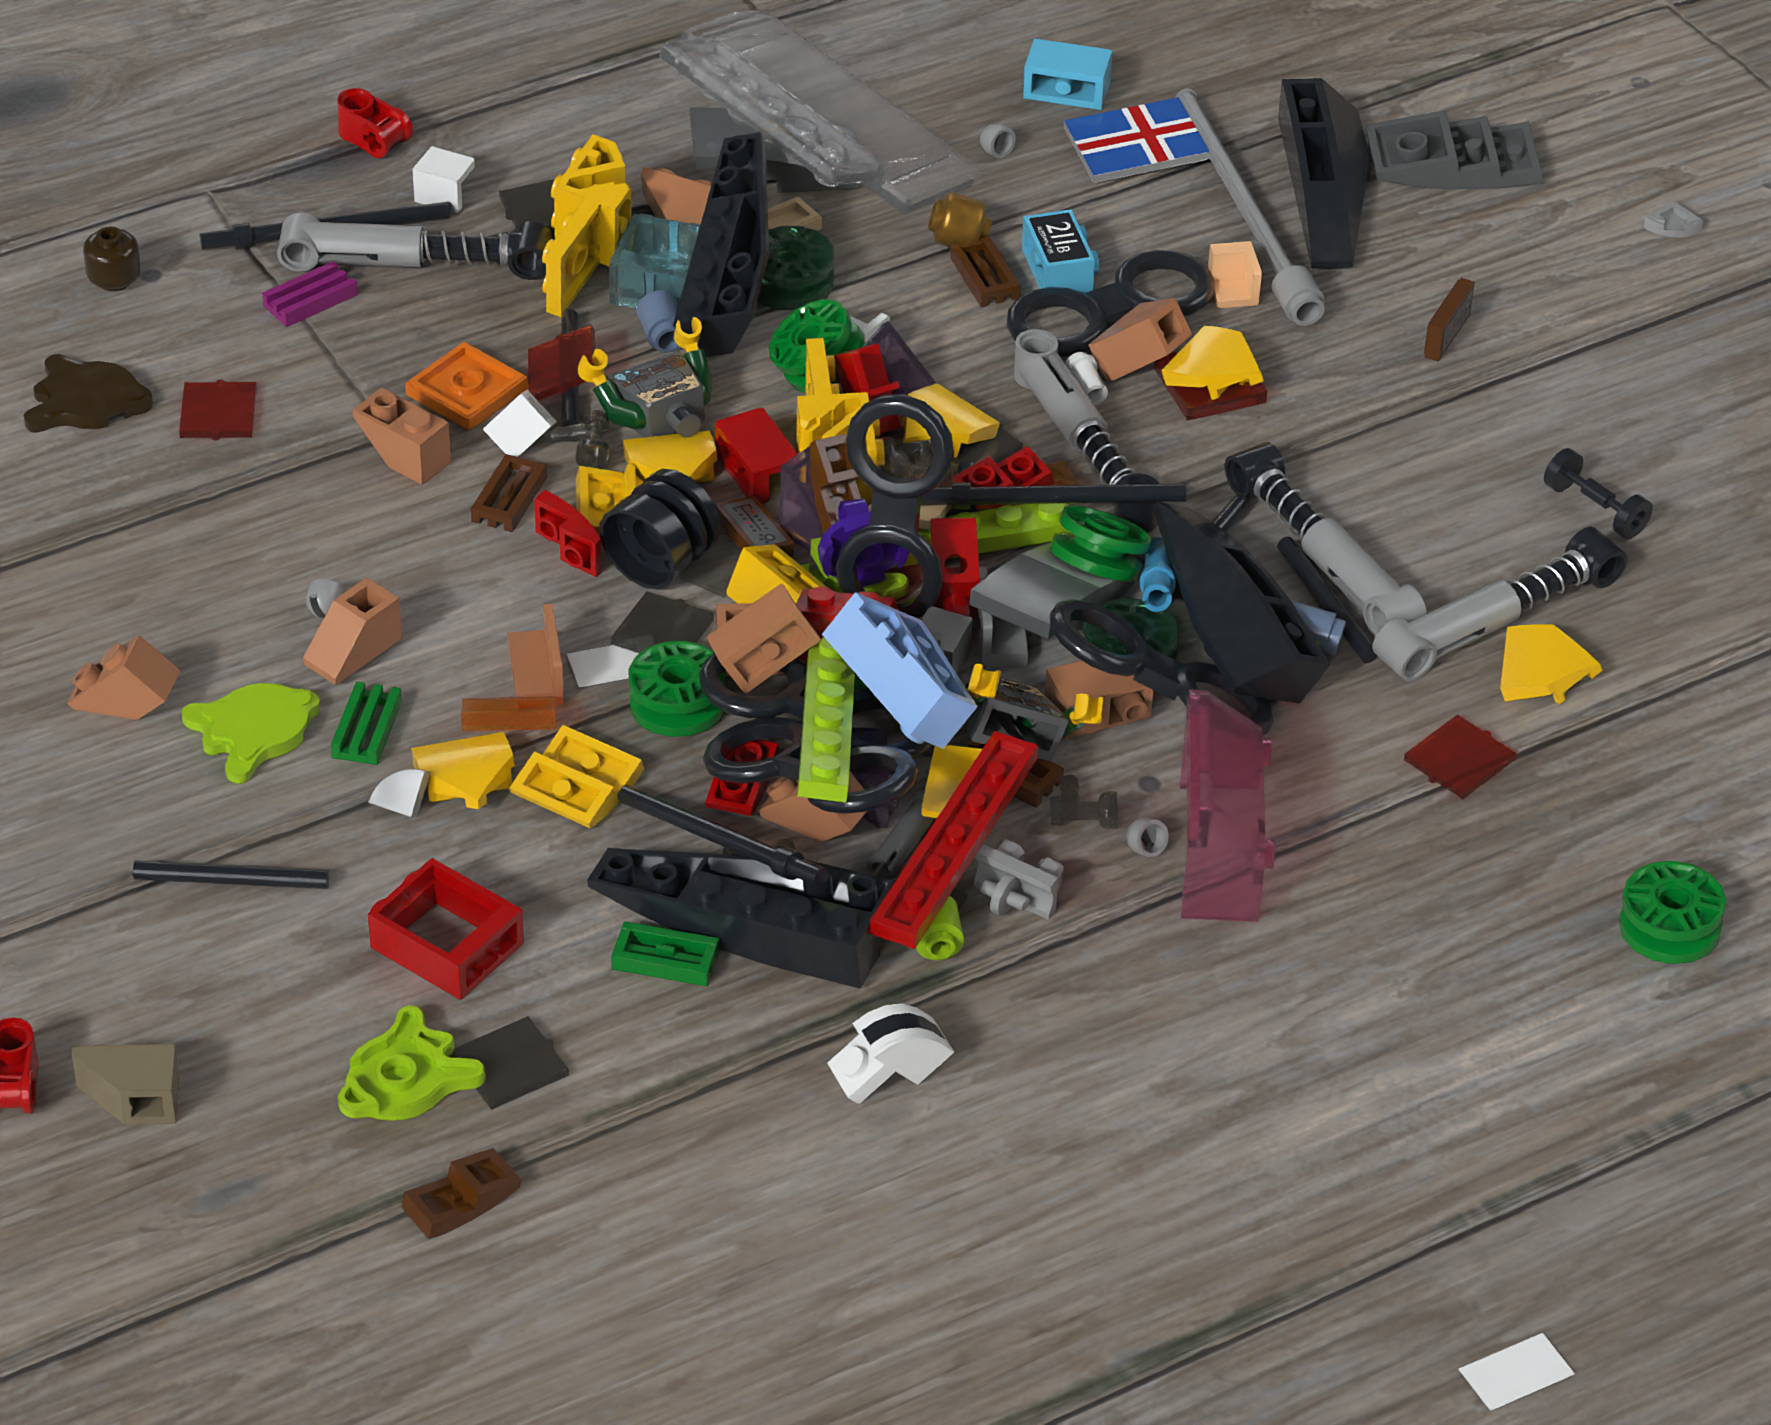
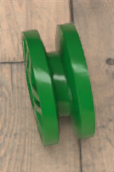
[768,299,866,393]
[1050,505,1152,581]
[628,641,726,737]
[1619,861,1726,964]

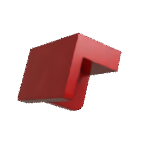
[834,343,901,437]
[715,408,800,504]

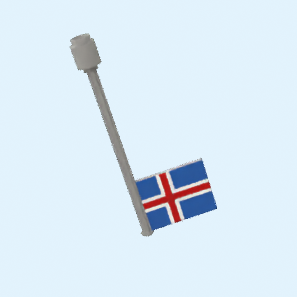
[1064,88,1325,326]

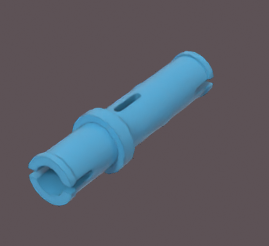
[1140,536,1176,612]

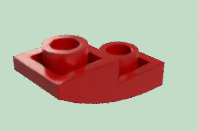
[952,446,1054,510]
[534,490,602,577]
[705,739,779,816]

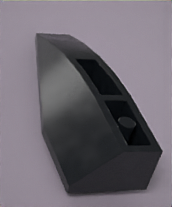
[1278,78,1370,269]
[673,132,769,357]
[1152,501,1330,704]
[587,848,895,989]

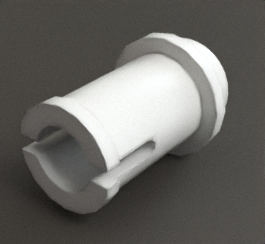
[1065,352,1108,405]

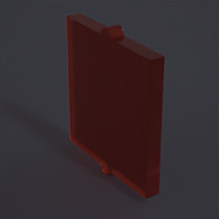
[528,325,596,401]
[179,379,257,441]
[1404,714,1517,799]

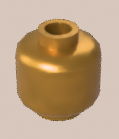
[928,192,992,247]

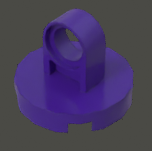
[818,499,910,587]

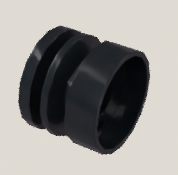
[599,469,721,590]

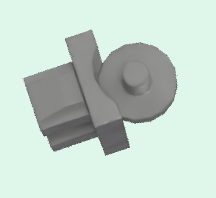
[974,839,1064,920]

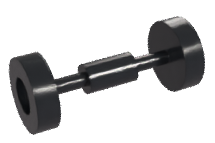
[1544,448,1653,539]

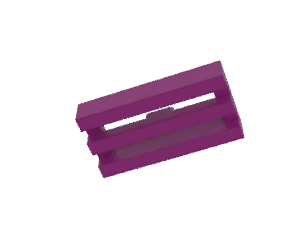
[262,261,358,327]

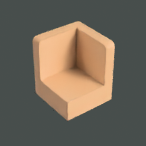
[1208,241,1262,308]

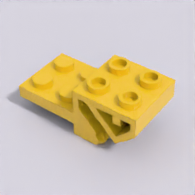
[542,134,632,317]
[796,338,885,506]

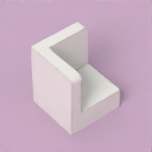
[413,146,475,214]
[483,390,557,457]

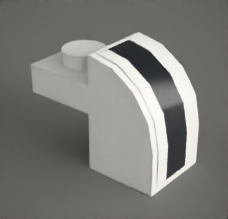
[827,1004,954,1104]

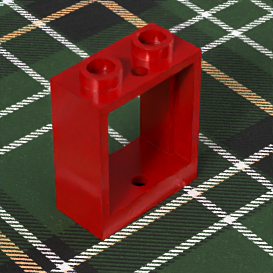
[368,858,524,1000]

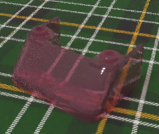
[1179,690,1275,922]

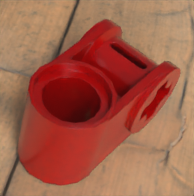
[337,88,413,158]
[0,1017,39,1114]

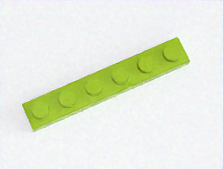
[810,503,1071,579]
[797,637,855,803]

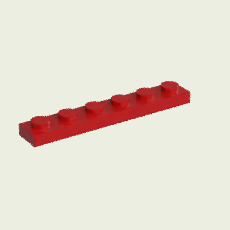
[870,731,1038,949]

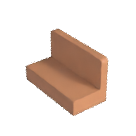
[707,584,821,694]
[507,603,564,709]

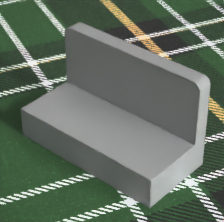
[977,567,1028,667]

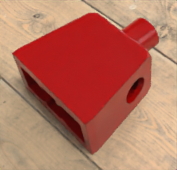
[929,518,980,621]

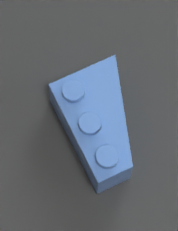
[822,592,978,749]

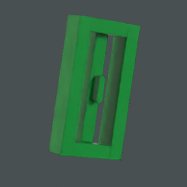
[331,681,402,765]
[611,921,719,987]

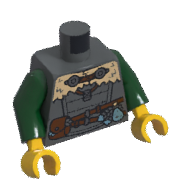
[578,317,712,438]
[965,664,1104,762]

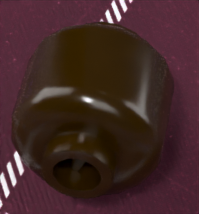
[83,226,141,292]

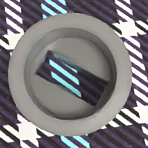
[980,123,1016,159]
[306,579,345,618]
[1126,817,1169,857]

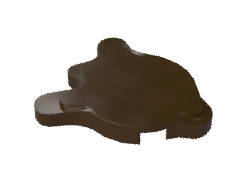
[24,354,153,433]

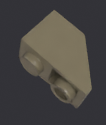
[72,1044,179,1125]

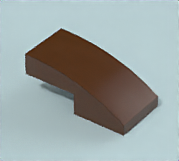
[810,434,861,534]
[401,1148,521,1239]

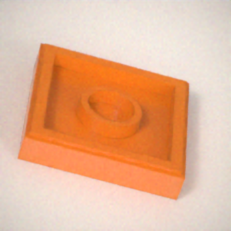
[405,342,528,431]

